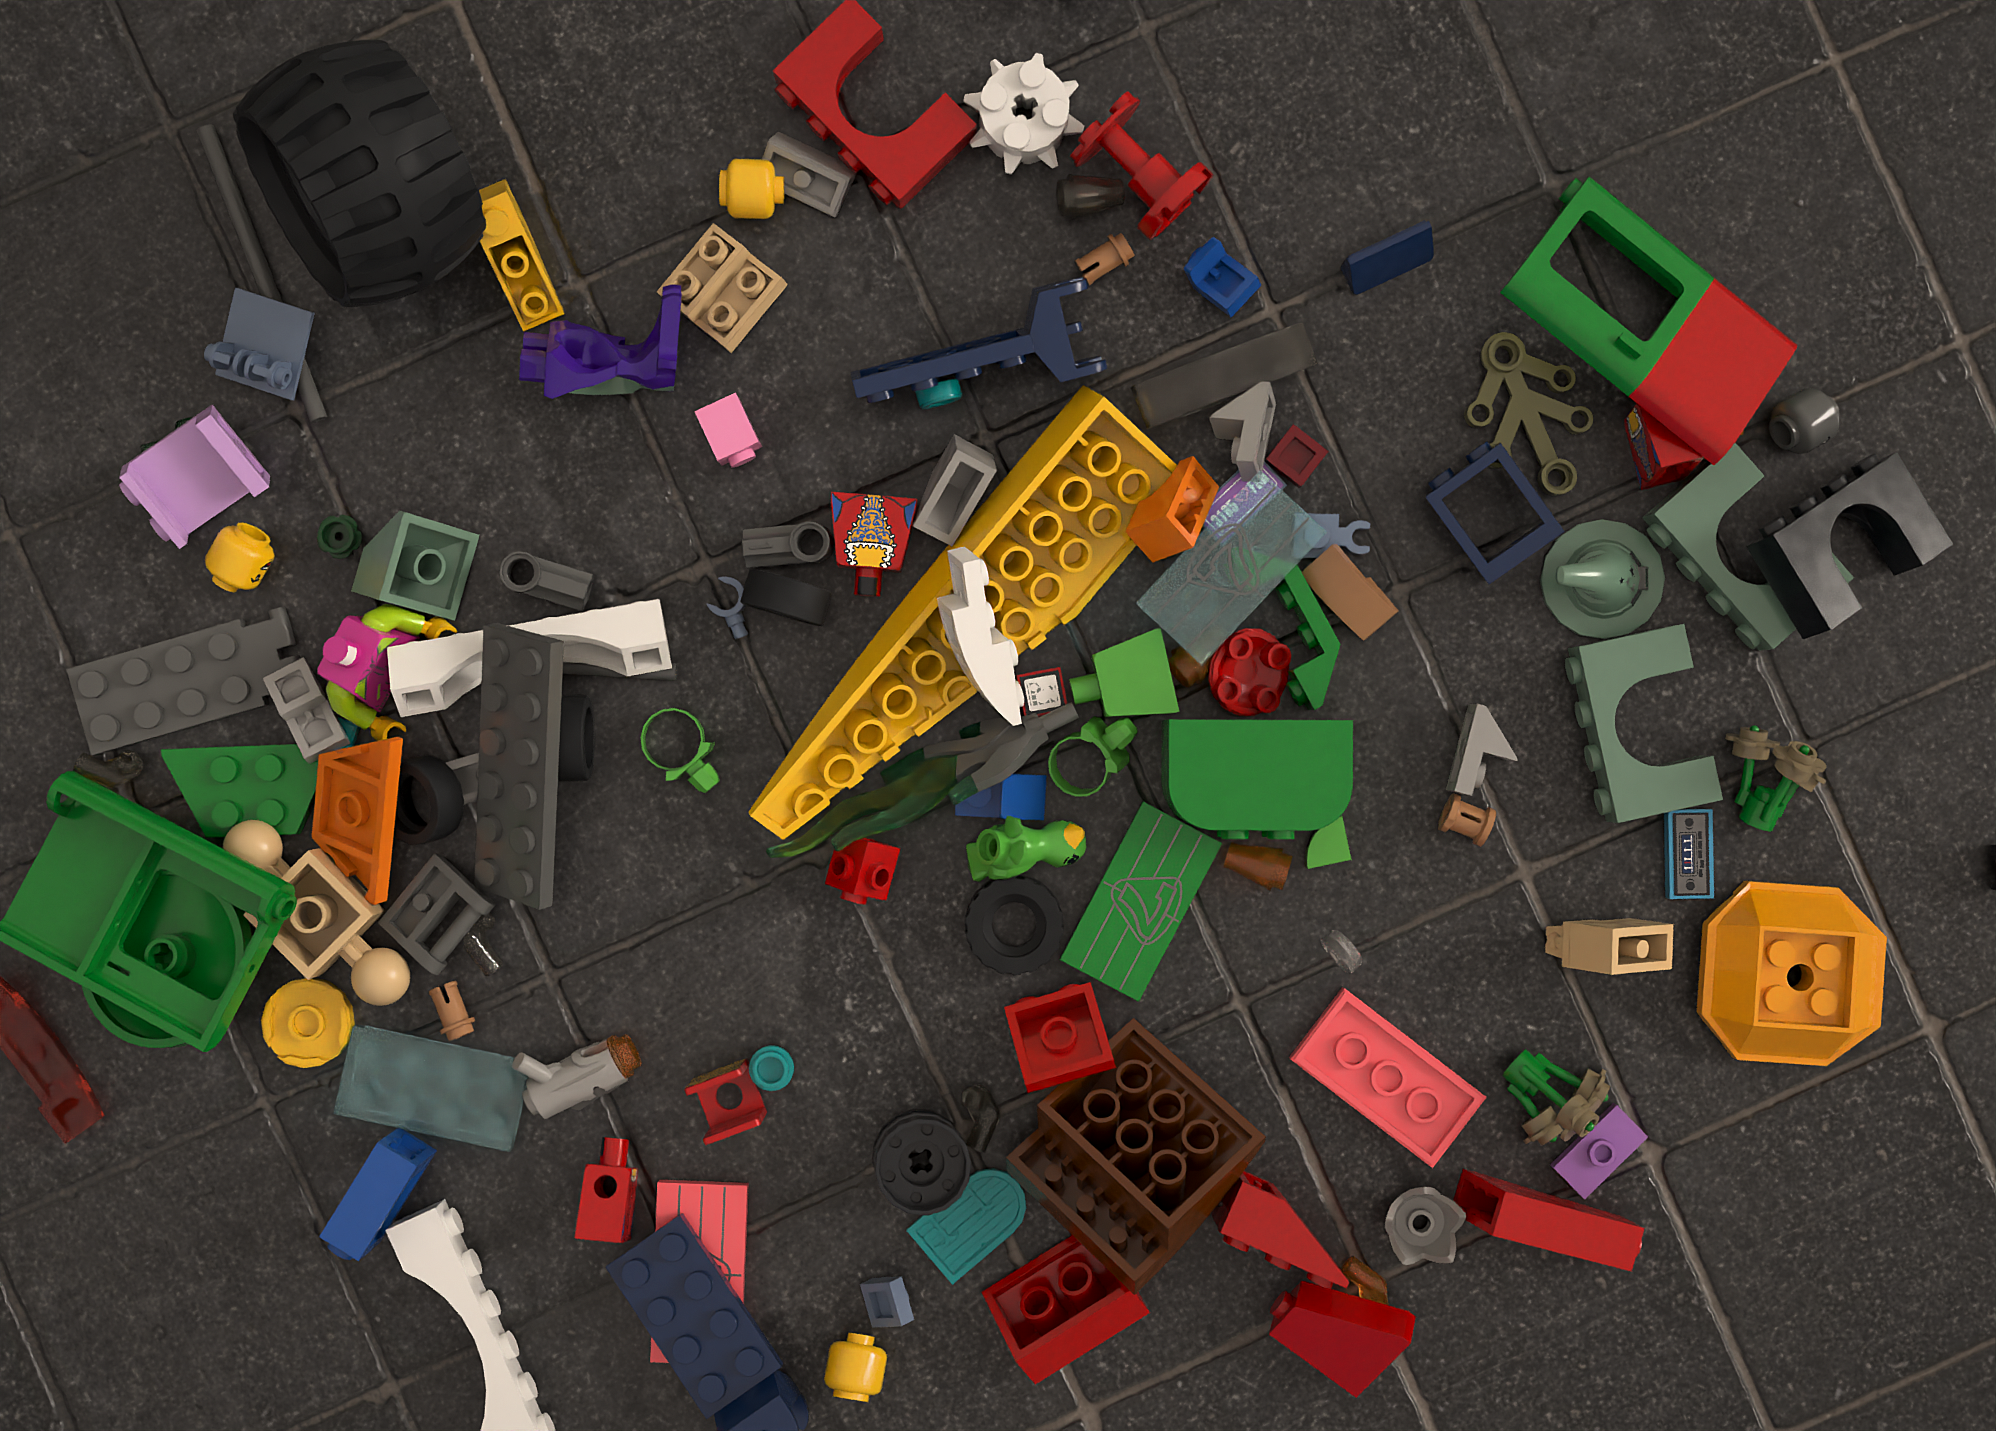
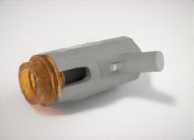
[512,1034,642,1119]

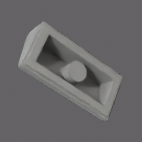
[762,132,856,217]

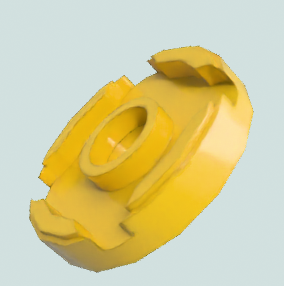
[261,977,355,1068]

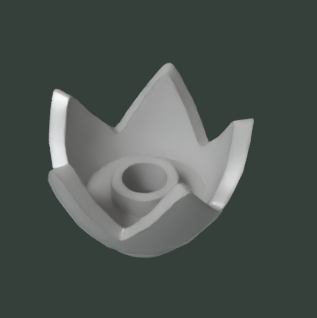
[1385,1187,1466,1265]

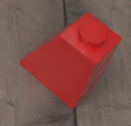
[1269,1281,1416,1398]

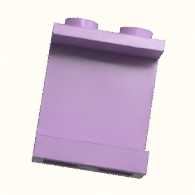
[119,404,270,549]

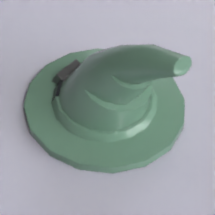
[1540,519,1665,639]

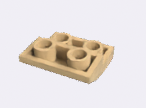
[657,223,788,353]

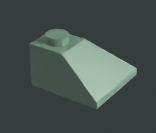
[351,511,480,621]

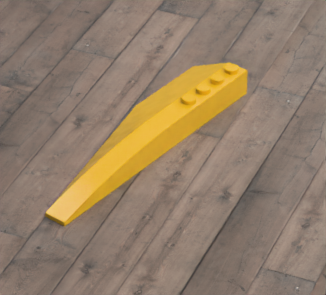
[748,385,1177,840]

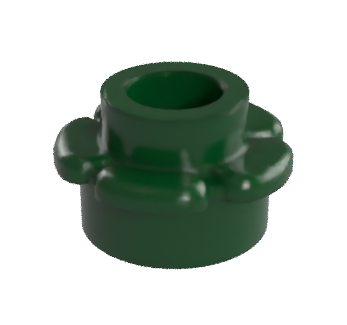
[317,515,362,559]

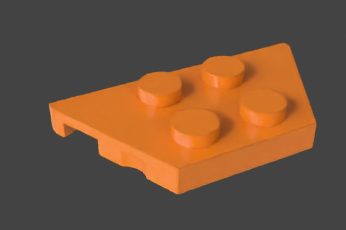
[312,737,403,905]

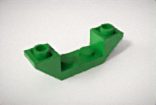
[1222,547,1341,710]

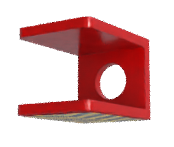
[684,1058,767,1145]

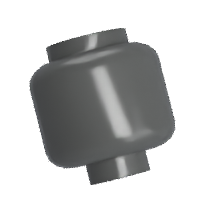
[1769,388,1840,454]

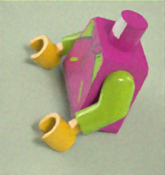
[317,604,457,741]

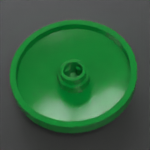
[82,871,252,1048]

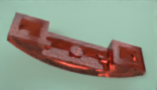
[0,976,105,1144]

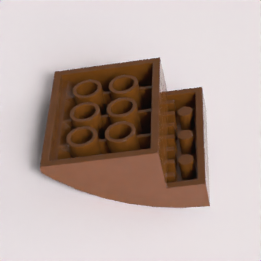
[1006,1018,1266,1295]

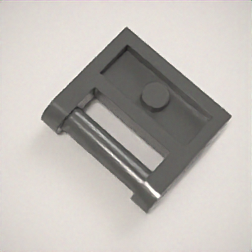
[378,853,496,975]

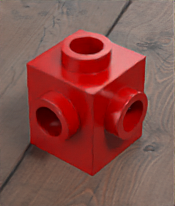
[825,832,900,905]

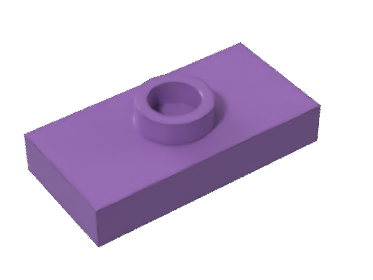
[1550,1103,1648,1200]

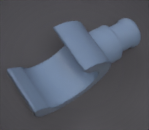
[707,576,748,639]

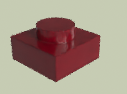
[1265,424,1329,488]

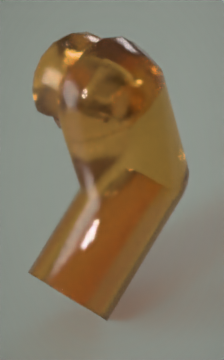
[1341,1256,1389,1305]

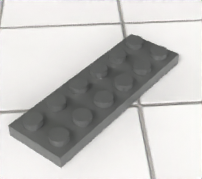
[474,623,564,910]

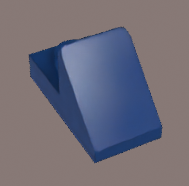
[955,774,1047,820]

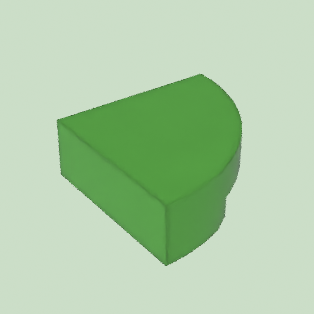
[1305,816,1352,869]

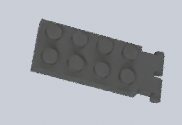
[66,607,301,756]

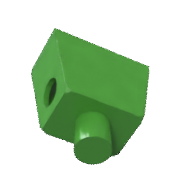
[1069,628,1180,717]

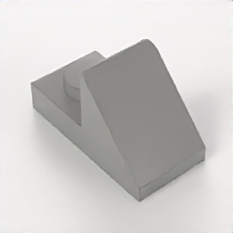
[1210,381,1276,483]
[1446,704,1518,796]

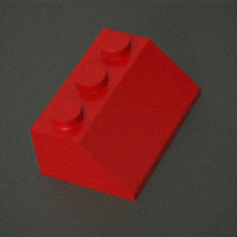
[981,1235,1150,1385]

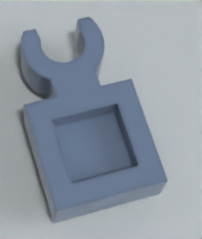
[1291,513,1370,560]

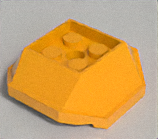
[1697,881,1887,1066]

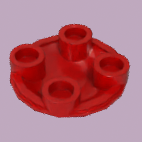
[1208,628,1291,716]

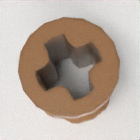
[1438,793,1496,847]

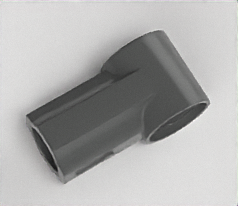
[742,521,835,569]
[499,551,594,612]

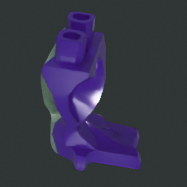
[519,284,682,399]

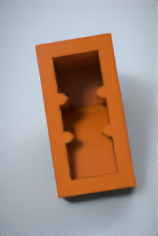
[1125,456,1219,563]

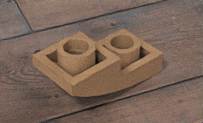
[1302,544,1399,640]

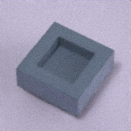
[860,1276,914,1327]

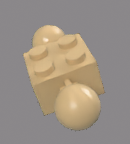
[222,820,410,1006]

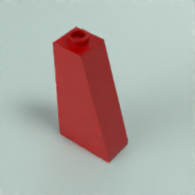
[1453,1168,1645,1272]

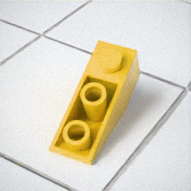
[479,179,564,331]

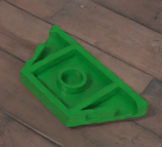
[161,744,318,838]

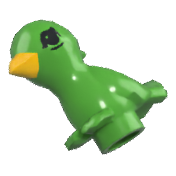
[966,816,1086,882]

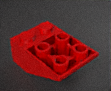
[1211,1171,1349,1289]

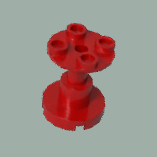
[1070,91,1214,240]

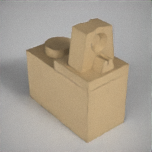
[1545,918,1673,975]

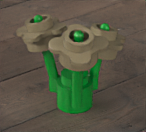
[1725,725,1826,831]
[1502,1049,1610,1146]

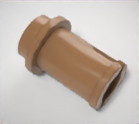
[1074,233,1135,286]
[428,981,475,1041]

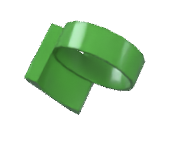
[640,708,720,793]
[1048,716,1138,797]

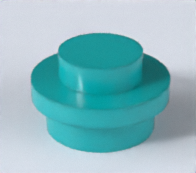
[749,1045,794,1091]

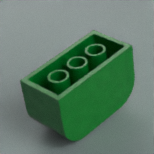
[1161,719,1353,839]

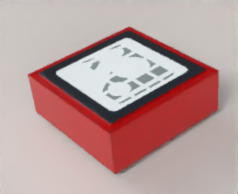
[1016,667,1067,717]

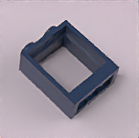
[1425,441,1565,584]

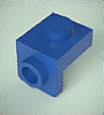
[1184,237,1261,317]

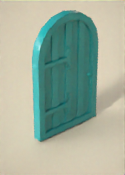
[906,1168,1026,1285]

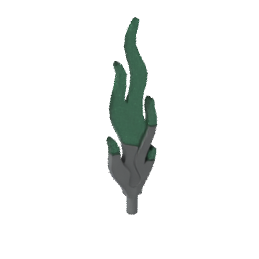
[766,702,1079,858]

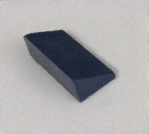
[1340,220,1434,295]

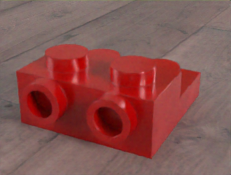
[1004,982,1116,1093]

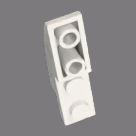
[937,546,1024,726]

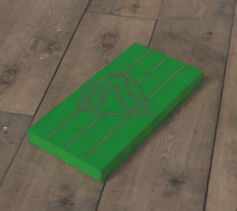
[1059,801,1222,1002]

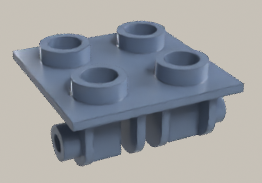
[204,287,315,400]

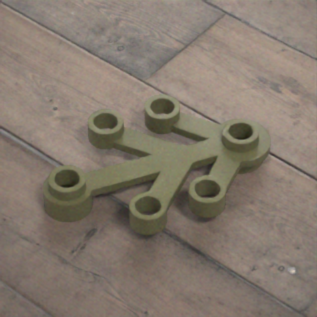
[1464,332,1593,496]

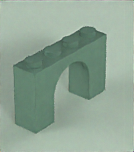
[1642,443,1854,651]
[1565,624,1723,823]

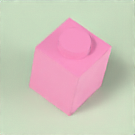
[694,392,762,468]

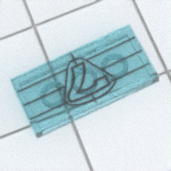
[1135,470,1327,665]

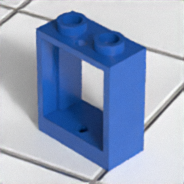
[319,1127,437,1261]

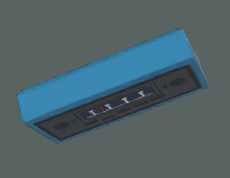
[1664,809,1714,899]

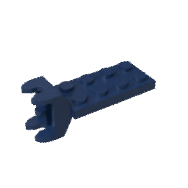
[851,277,1107,403]
[605,1213,809,1431]

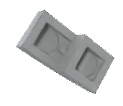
[263,657,350,764]

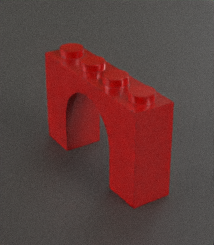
[773,0,977,210]

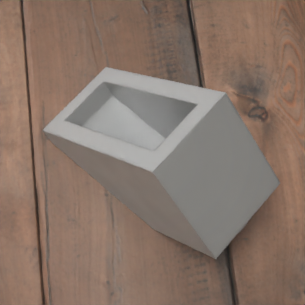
[912,434,997,546]

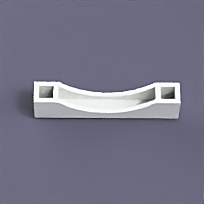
[387,599,672,717]
[385,1199,555,1431]

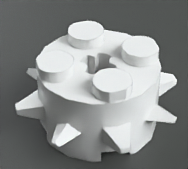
[963,53,1084,175]

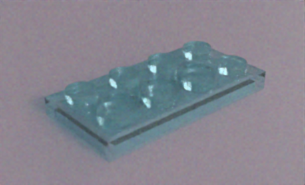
[334,1024,529,1152]

